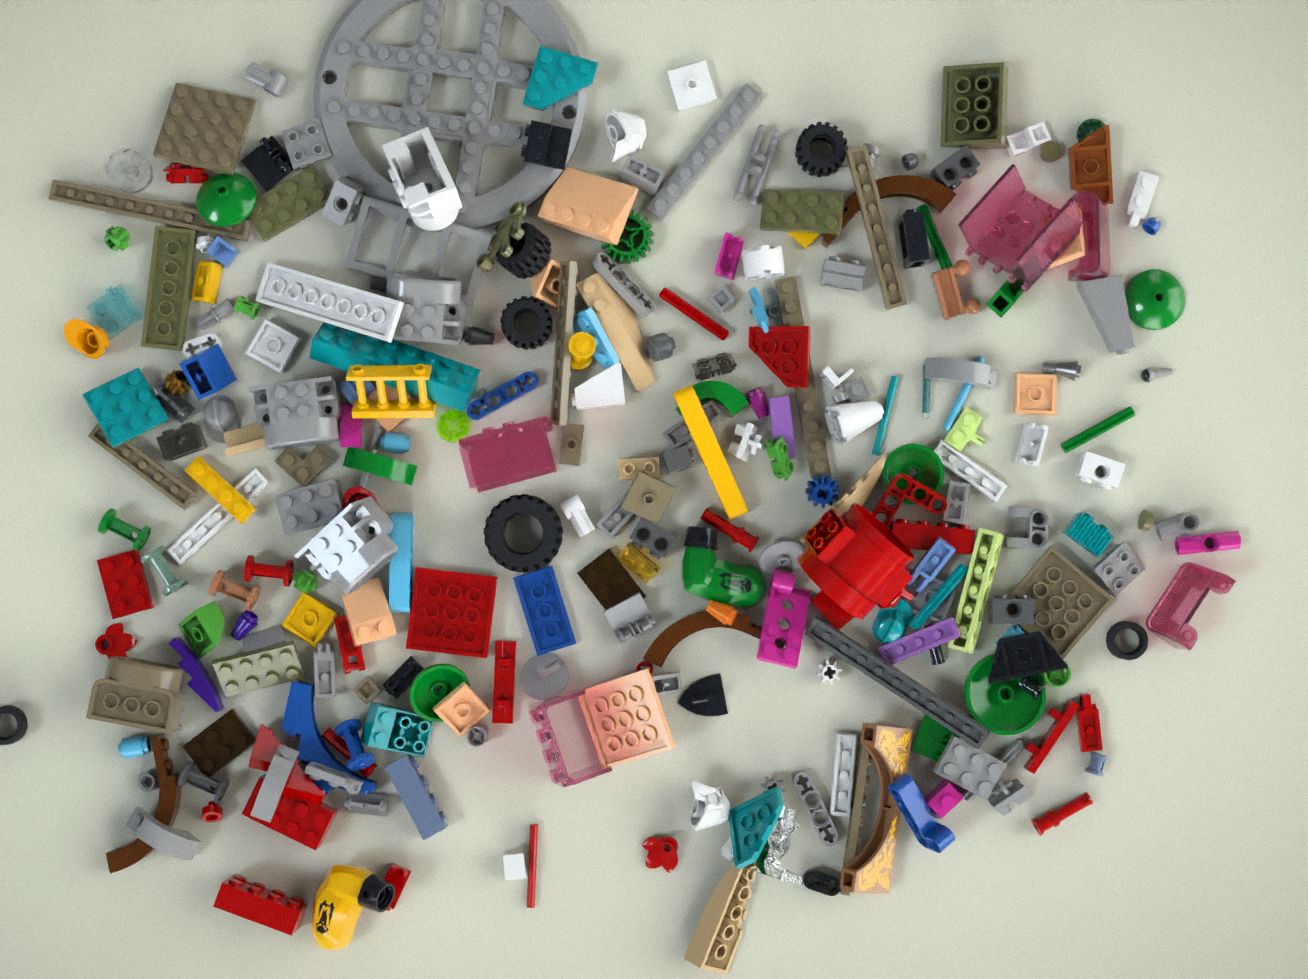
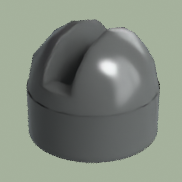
[902,153,919,171]

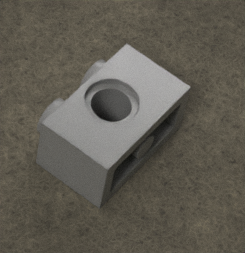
[321,176,365,227]

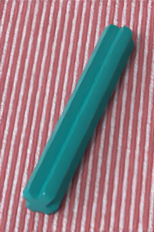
[909,564,968,630]

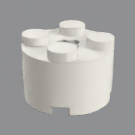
[742,245,785,280]

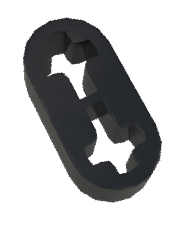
[802,869,841,896]

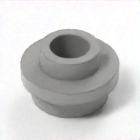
[138,771,159,792]

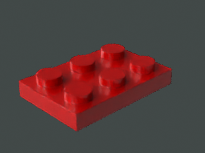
[97,550,154,619]

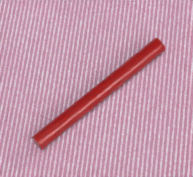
[527,824,538,908]

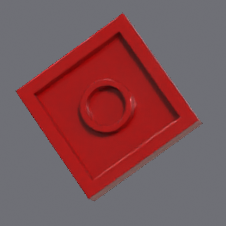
[810,590,854,630]

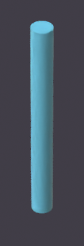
[942,356,985,432]

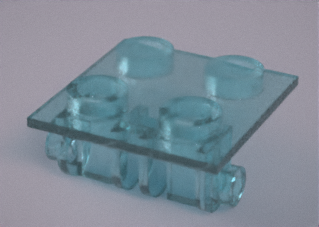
[87,284,143,340]

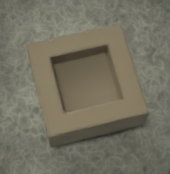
[352,675,382,705]

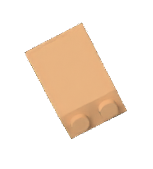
[340,577,397,647]

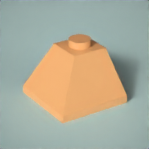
[529,258,579,309]

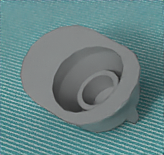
[204,395,239,443]

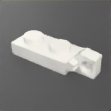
[1126,170,1159,228]

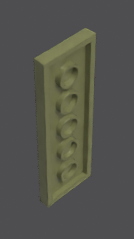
[141,226,197,351]

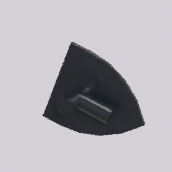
[678,674,728,716]

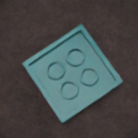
[82,367,169,448]

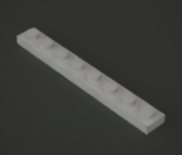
[646,83,762,221]

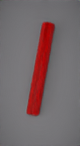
[659,287,729,341]

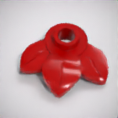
[95,623,137,659]
[642,836,678,873]

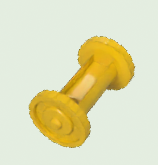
[568,332,596,371]

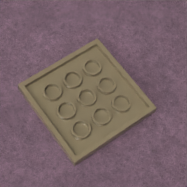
[153,83,256,175]
[1007,546,1114,659]

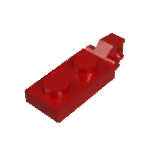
[1076,693,1103,752]

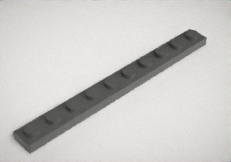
[804,616,991,749]

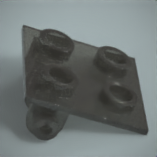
[692,353,737,381]

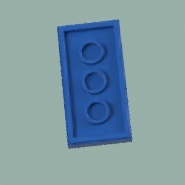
[513,566,577,656]

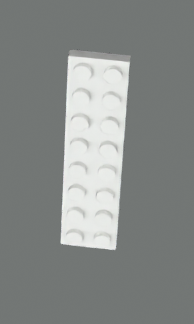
[255,262,404,343]

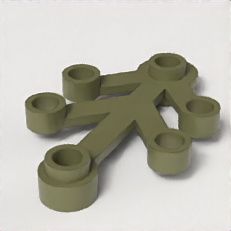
[476,202,527,272]

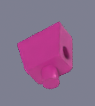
[924,778,963,818]

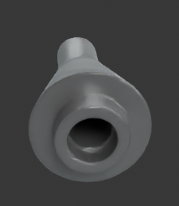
[1042,361,1081,381]

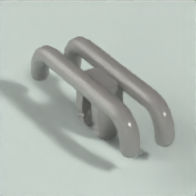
[733,124,781,206]

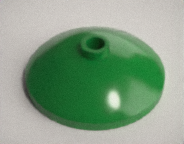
[196,173,257,227]
[1125,269,1185,330]
[882,443,944,505]
[409,664,471,722]

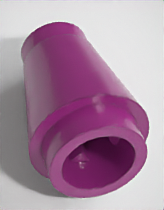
[746,387,769,419]

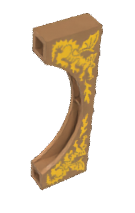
[839,723,913,894]

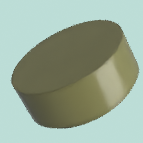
[1040,141,1061,162]
[1138,510,1154,531]

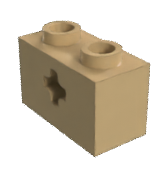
[618,457,660,481]

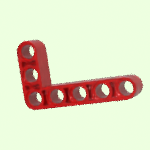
[871,472,947,527]

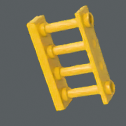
[346,364,437,418]

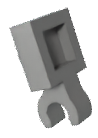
[832,377,870,404]

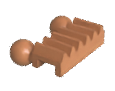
[930,260,981,320]

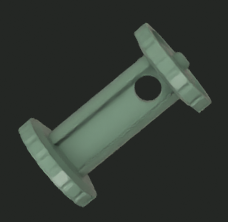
[140,545,188,597]

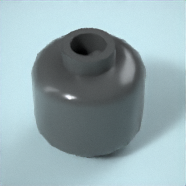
[644,333,676,361]

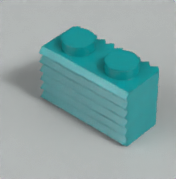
[1062,512,1113,557]

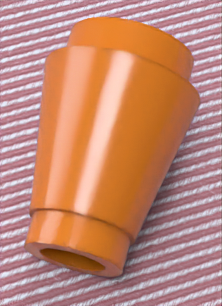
[706,600,738,626]

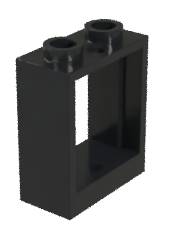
[898,209,930,269]

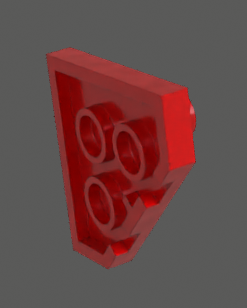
[748,326,810,388]

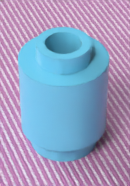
[380,432,410,454]
[118,735,151,759]

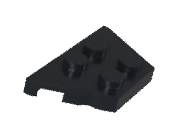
[988,631,1068,684]

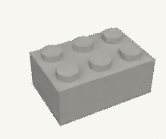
[274,479,344,535]

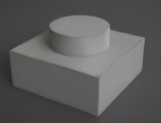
[707,284,736,314]

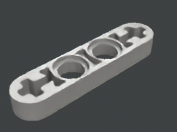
[592,252,655,317]
[793,771,839,846]

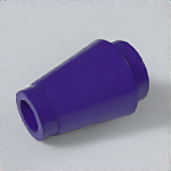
[230,610,259,641]

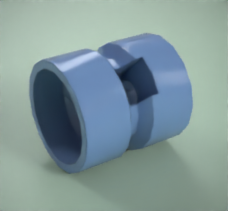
[338,379,377,405]

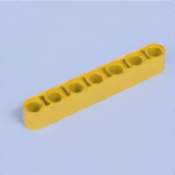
[673,385,748,520]

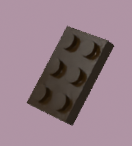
[577,548,647,610]
[182,709,256,777]

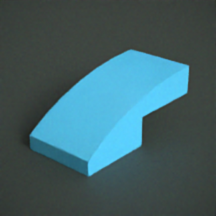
[748,287,769,333]

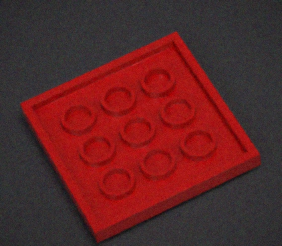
[406,567,498,658]

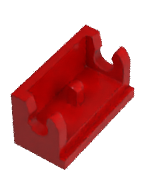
[384,863,411,911]

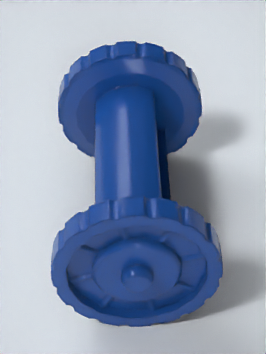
[335,719,374,771]

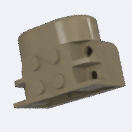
[86,656,184,734]

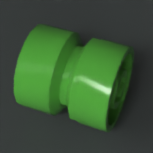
[1041,666,1071,687]

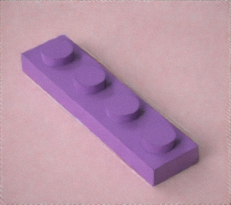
[878,617,961,665]

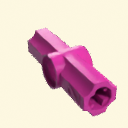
[1174,531,1241,555]

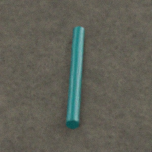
[872,376,899,456]

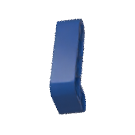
[888,773,955,853]

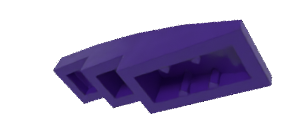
[169,637,224,712]

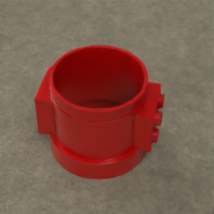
[797,502,915,620]

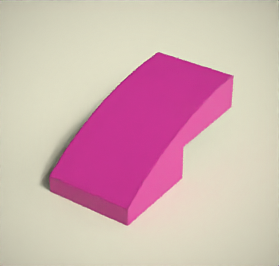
[340,404,363,448]

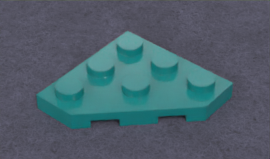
[522,46,599,111]
[728,787,784,869]

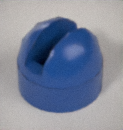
[1142,217,1161,235]

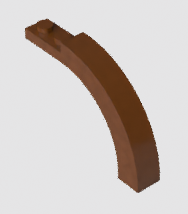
[821,175,956,248]
[643,611,785,668]
[106,734,182,873]

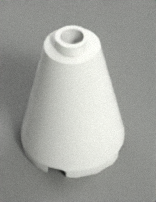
[825,401,884,445]

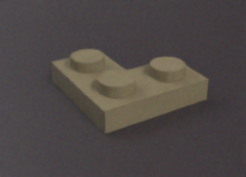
[275,445,333,487]

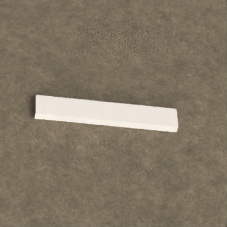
[166,467,271,565]

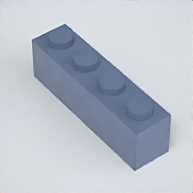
[385,754,448,840]

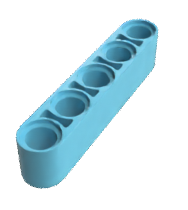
[389,513,414,613]

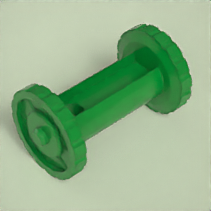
[98,508,151,552]

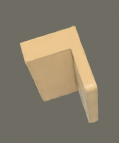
[223,423,265,457]

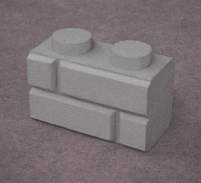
[820,256,866,292]

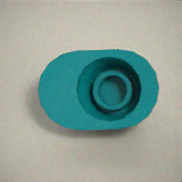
[872,599,912,644]

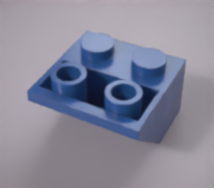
[179,343,237,400]

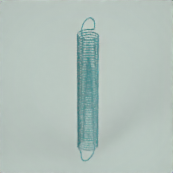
[922,362,931,419]

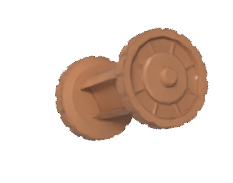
[208,570,261,611]

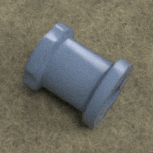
[1085,751,1109,777]

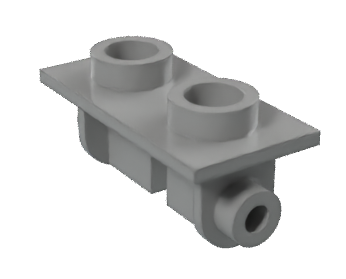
[344,793,389,817]

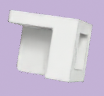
[503,852,527,881]

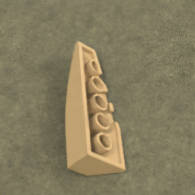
[576,272,655,392]
[797,454,887,548]
[684,862,757,975]

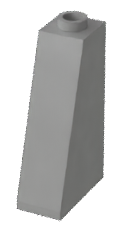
[1077,275,1135,355]

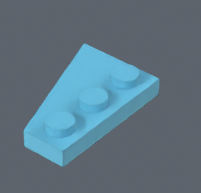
[573,307,620,368]

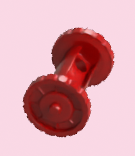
[244,555,294,587]

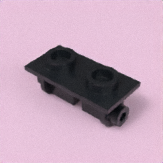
[383,656,424,699]

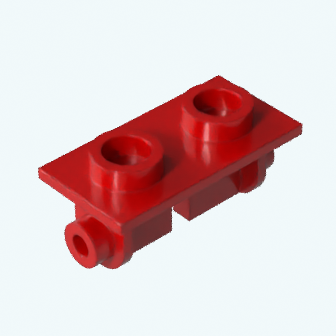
[163,162,208,184]

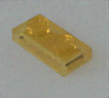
[616,542,660,583]

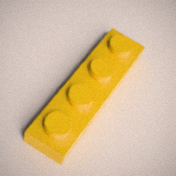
[184,456,257,524]

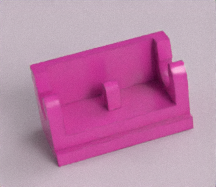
[714,232,744,280]

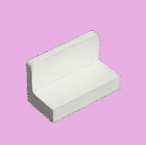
[819,366,854,391]

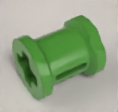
[234,296,261,320]

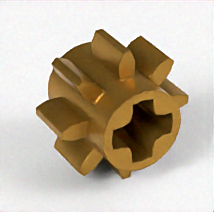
[164,370,191,396]

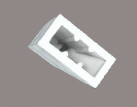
[571,363,626,410]

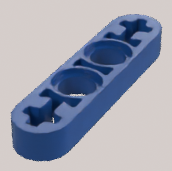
[467,371,539,420]

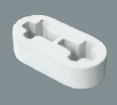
[182,334,222,357]

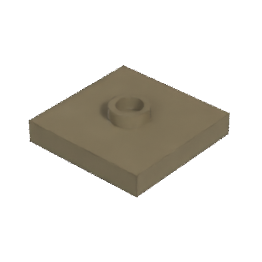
[621,470,676,524]

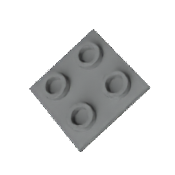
[281,118,332,170]
[1091,541,1145,596]
[603,592,656,643]

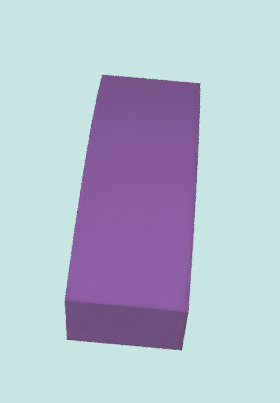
[768,396,795,460]

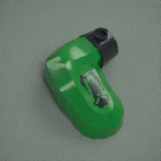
[681,526,766,609]

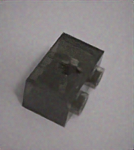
[156,422,208,462]

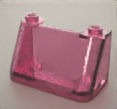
[1066,191,1111,281]
[1146,562,1236,650]

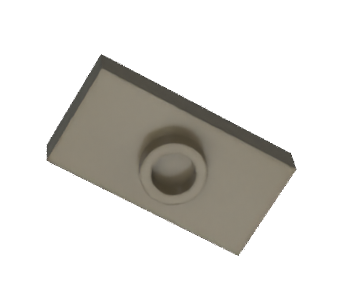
[559,423,584,466]

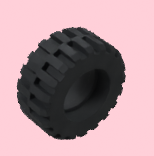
[483,494,563,573]

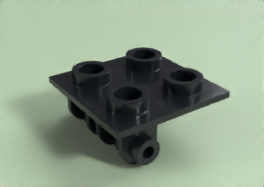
[241,136,294,192]

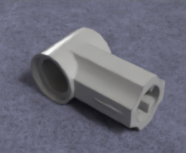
[245,62,289,98]
[1155,513,1199,541]

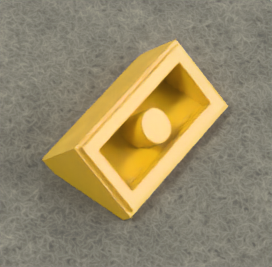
[191,261,223,304]

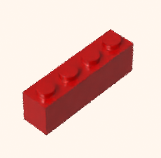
[890,519,975,555]

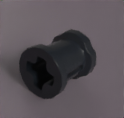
[1017,676,1045,700]

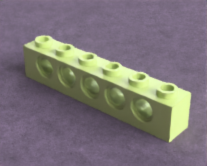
[948,528,1004,654]

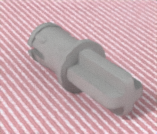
[195,298,234,330]

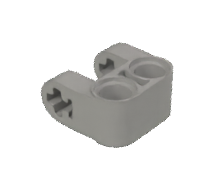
[1006,507,1049,549]

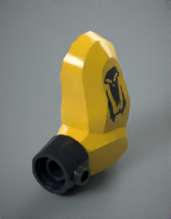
[311,865,395,951]

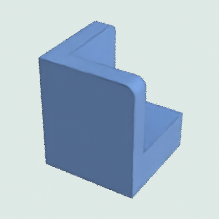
[206,236,239,268]

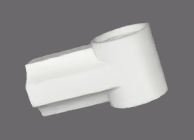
[560,494,595,538]

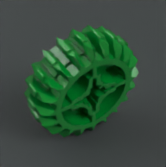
[600,209,654,264]

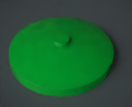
[963,654,1046,736]

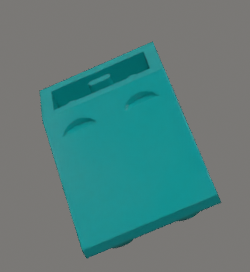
[361,701,434,757]

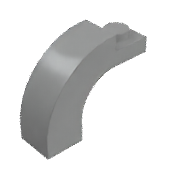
[924,358,998,389]
[251,744,299,823]
[126,807,202,860]

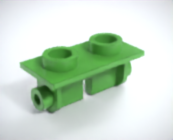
[765,435,794,481]

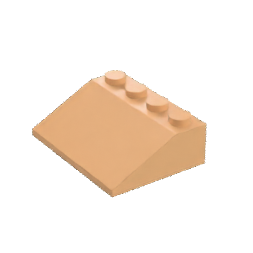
[538,167,639,246]

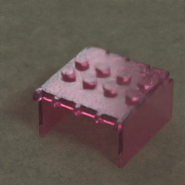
[958,164,1084,292]
[459,416,557,493]
[528,689,612,788]

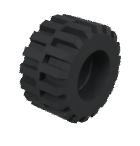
[795,122,848,177]
[496,222,552,279]
[500,296,553,350]

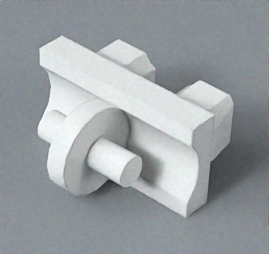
[728,422,764,462]

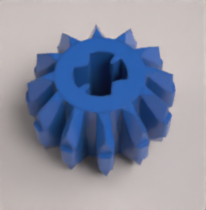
[805,473,840,508]

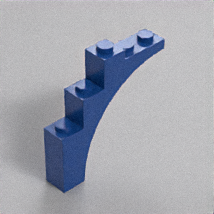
[281,680,378,794]

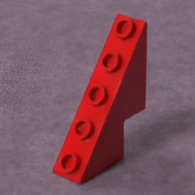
[248,724,326,805]

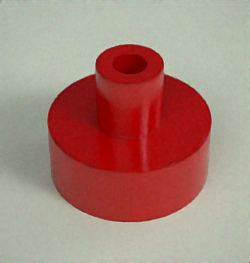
[202,801,223,822]

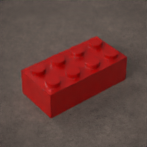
[242,774,338,851]
[213,875,308,936]

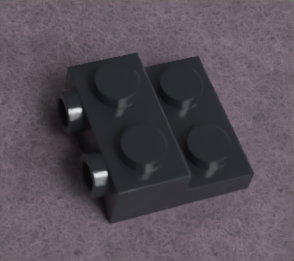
[521,120,573,170]

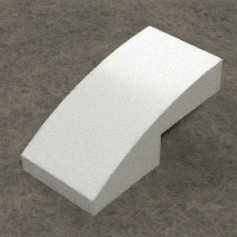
[1006,121,1052,157]

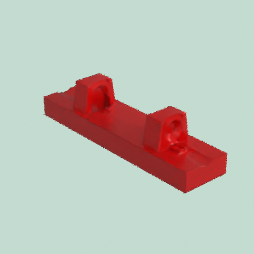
[492,641,517,724]
[1023,700,1080,774]

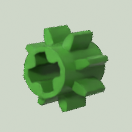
[104,226,130,251]
[292,568,319,594]

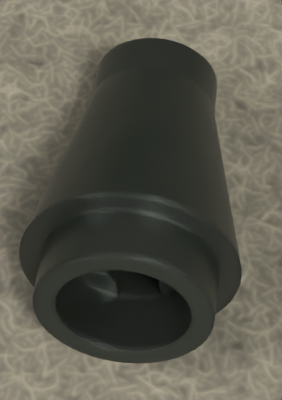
[464,325,495,345]

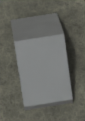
[651,672,682,697]

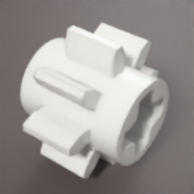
[816,659,842,685]

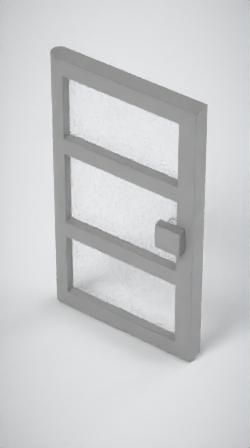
[345,195,492,306]

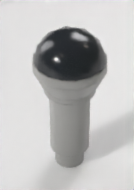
[1141,368,1172,382]

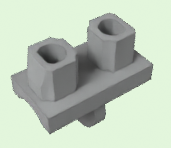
[987,778,1027,816]

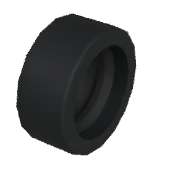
[1106,621,1148,660]
[0,705,28,745]

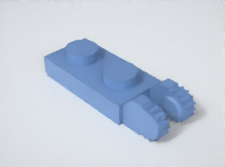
[907,536,956,593]

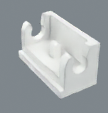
[1014,422,1049,467]

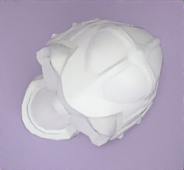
[605,109,647,162]
[690,778,730,832]

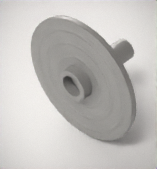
[759,538,805,575]
[520,653,569,700]

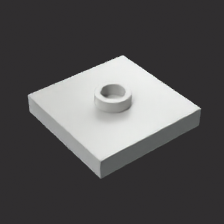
[667,60,717,111]
[245,319,301,374]

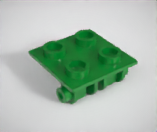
[910,714,960,762]

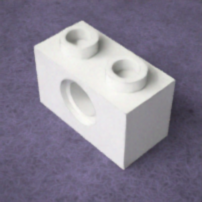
[1074,451,1126,491]

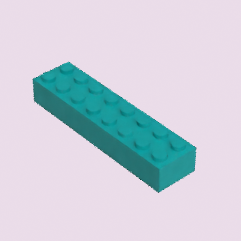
[309,322,481,412]

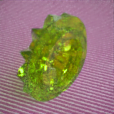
[437,410,469,443]

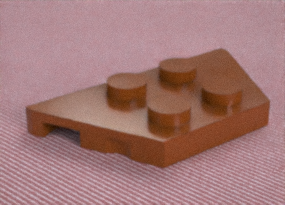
[1068,125,1114,204]

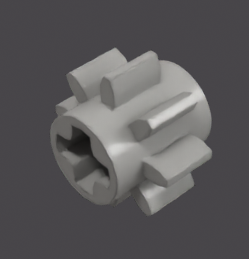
[760,775,786,794]

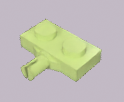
[944,407,986,452]

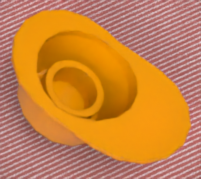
[64,319,111,359]

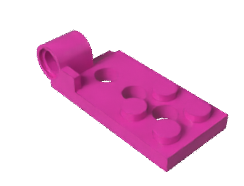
[756,569,810,669]

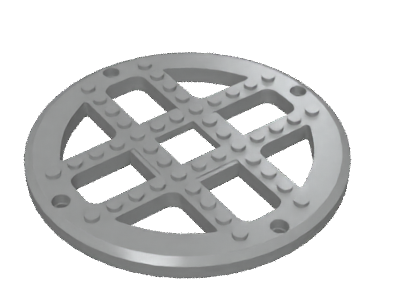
[314,0,586,233]

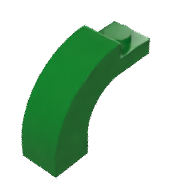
[986,253,1046,318]
[675,381,749,417]
[343,447,417,486]

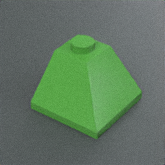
[178,601,225,659]

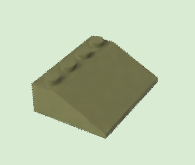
[941,62,1008,150]

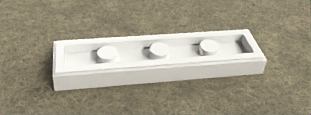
[933,439,1008,503]
[829,732,857,817]

